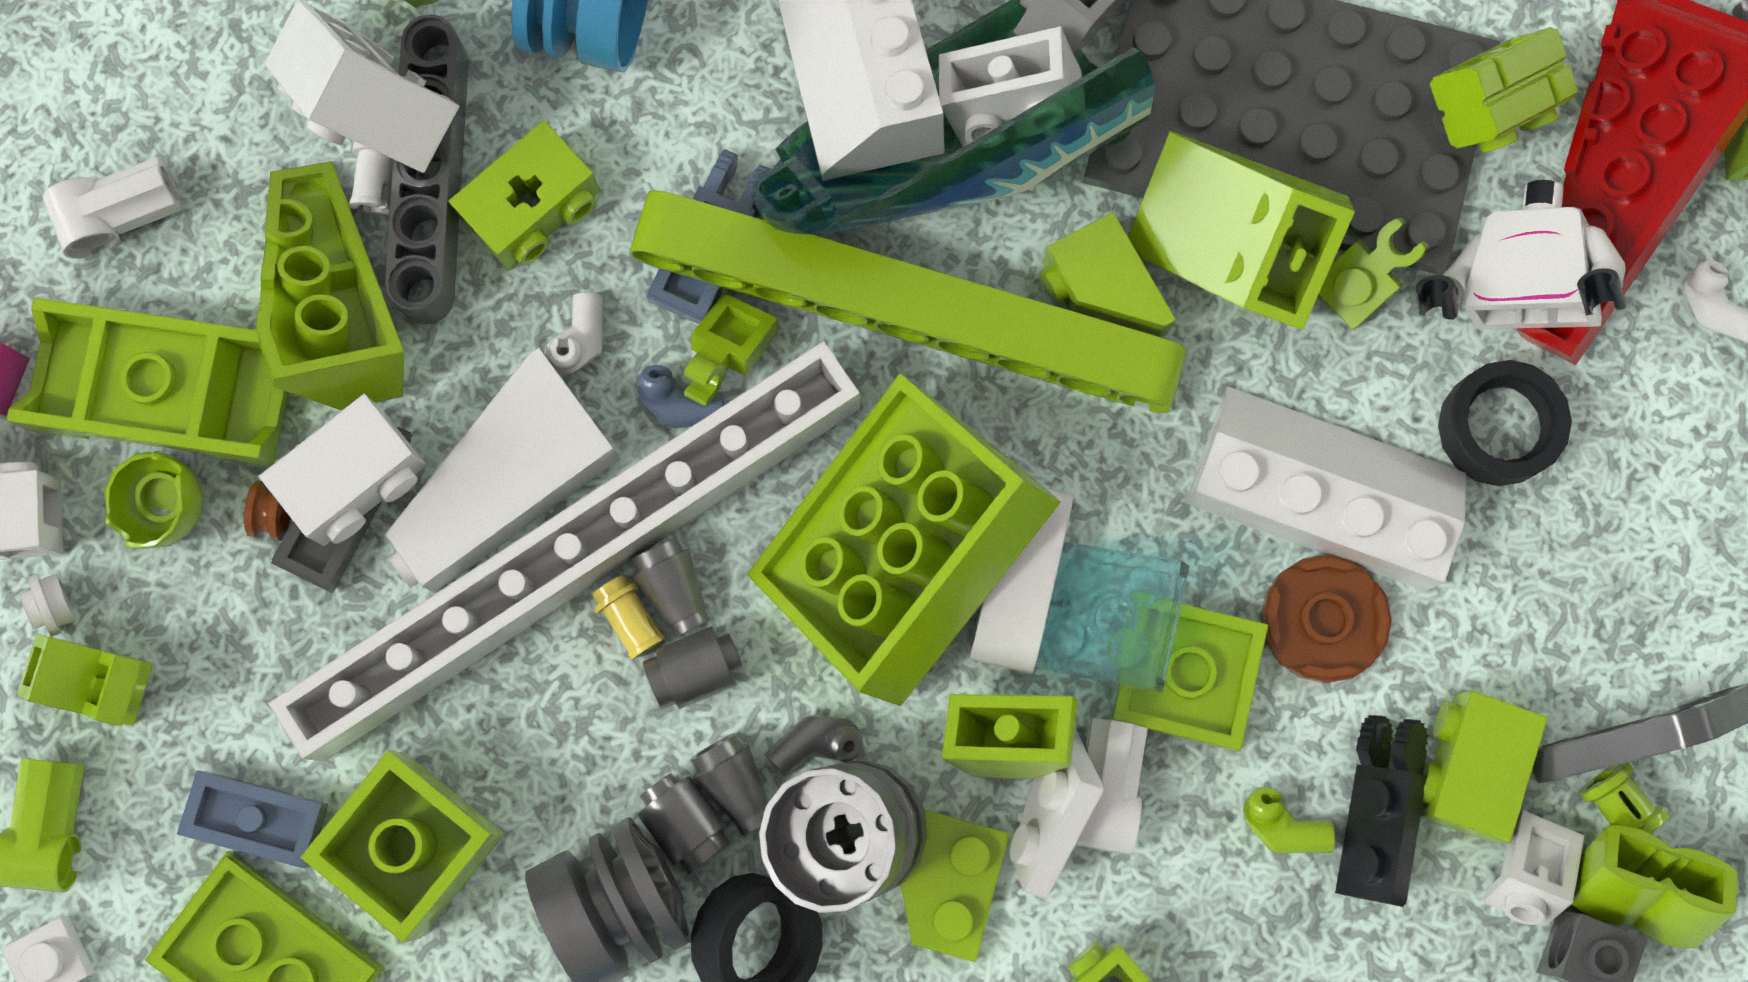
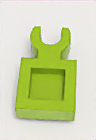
[1319,217,1429,330]

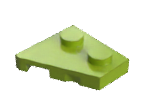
[901,810,1010,962]

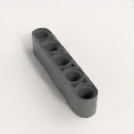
[385,14,469,325]

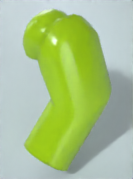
[1243,786,1335,854]

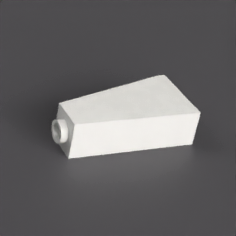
[385,347,620,593]

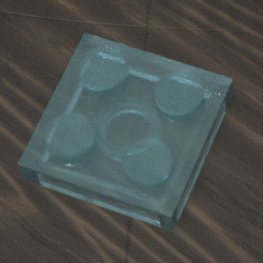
[1035,542,1190,693]

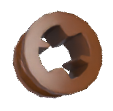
[244,480,292,541]

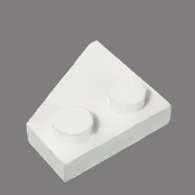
[1010,728,1105,899]

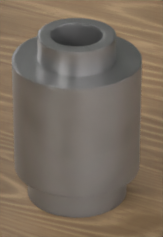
[642,626,744,710]
[637,773,731,875]

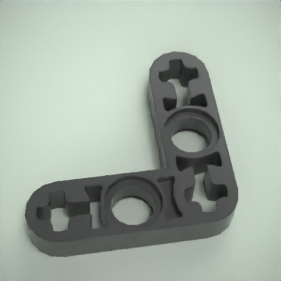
[1532,683,1748,783]

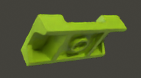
[6,297,289,467]

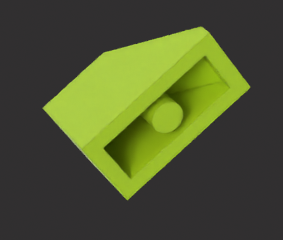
[1039,212,1176,337]
[941,694,1078,779]

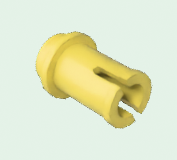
[592,574,666,661]

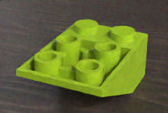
[1128,130,1355,330]

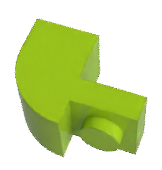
[16,633,153,727]

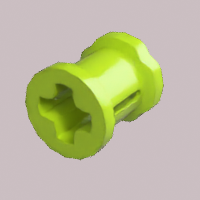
[1578,762,1670,834]

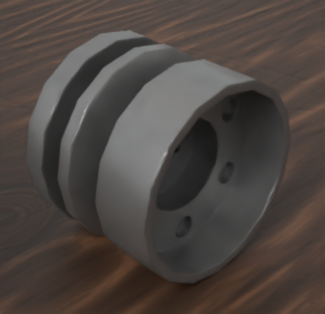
[759,760,927,913]
[525,817,691,982]

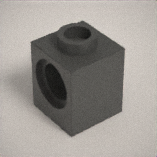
[1536,911,1647,982]

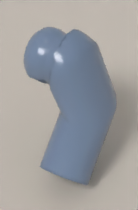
[638,365,724,428]

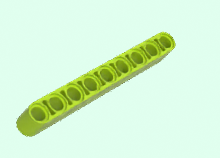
[629,190,1187,413]

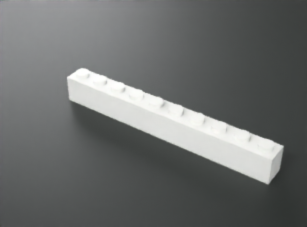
[268,341,861,761]

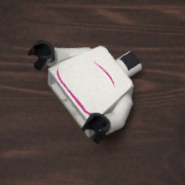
[1415,180,1627,329]

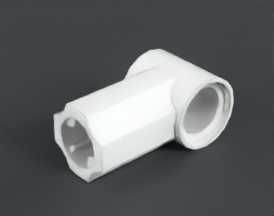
[43,157,182,259]
[1075,718,1148,856]

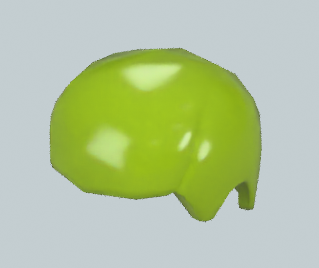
[104,451,203,549]

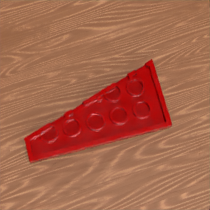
[1516,0,1748,365]

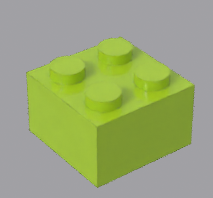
[300,750,505,943]

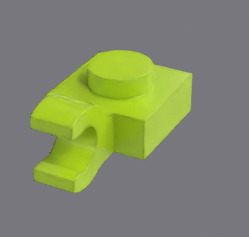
[684,293,778,406]

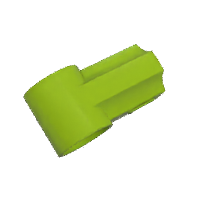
[0,758,85,893]

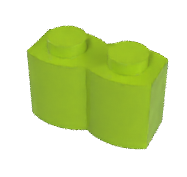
[1572,825,1738,949]

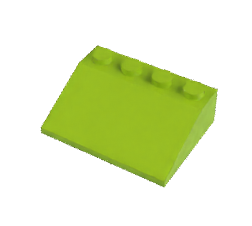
[747,373,1061,706]

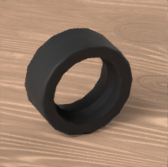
[1438,360,1572,486]
[691,873,823,982]

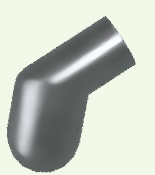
[764,715,863,778]

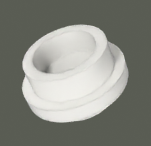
[19,573,75,637]

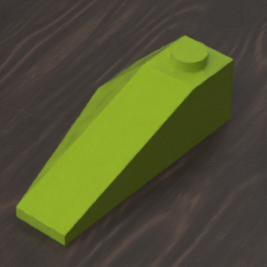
[256,161,404,410]

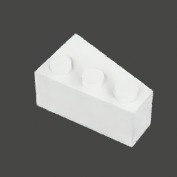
[264,0,460,173]

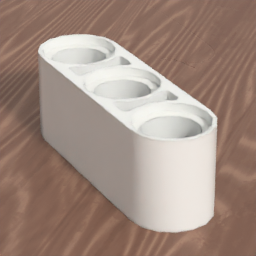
[969,488,1073,674]

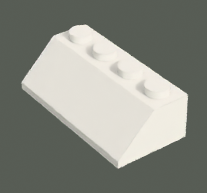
[777,0,945,181]
[1185,386,1466,591]

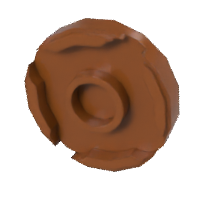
[1260,555,1392,684]

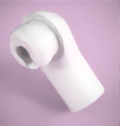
[1683,260,1748,343]
[544,293,604,375]

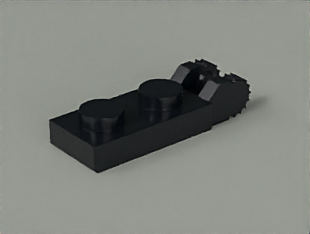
[1335,715,1429,907]

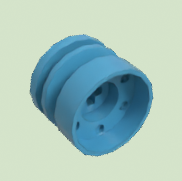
[511,0,648,72]

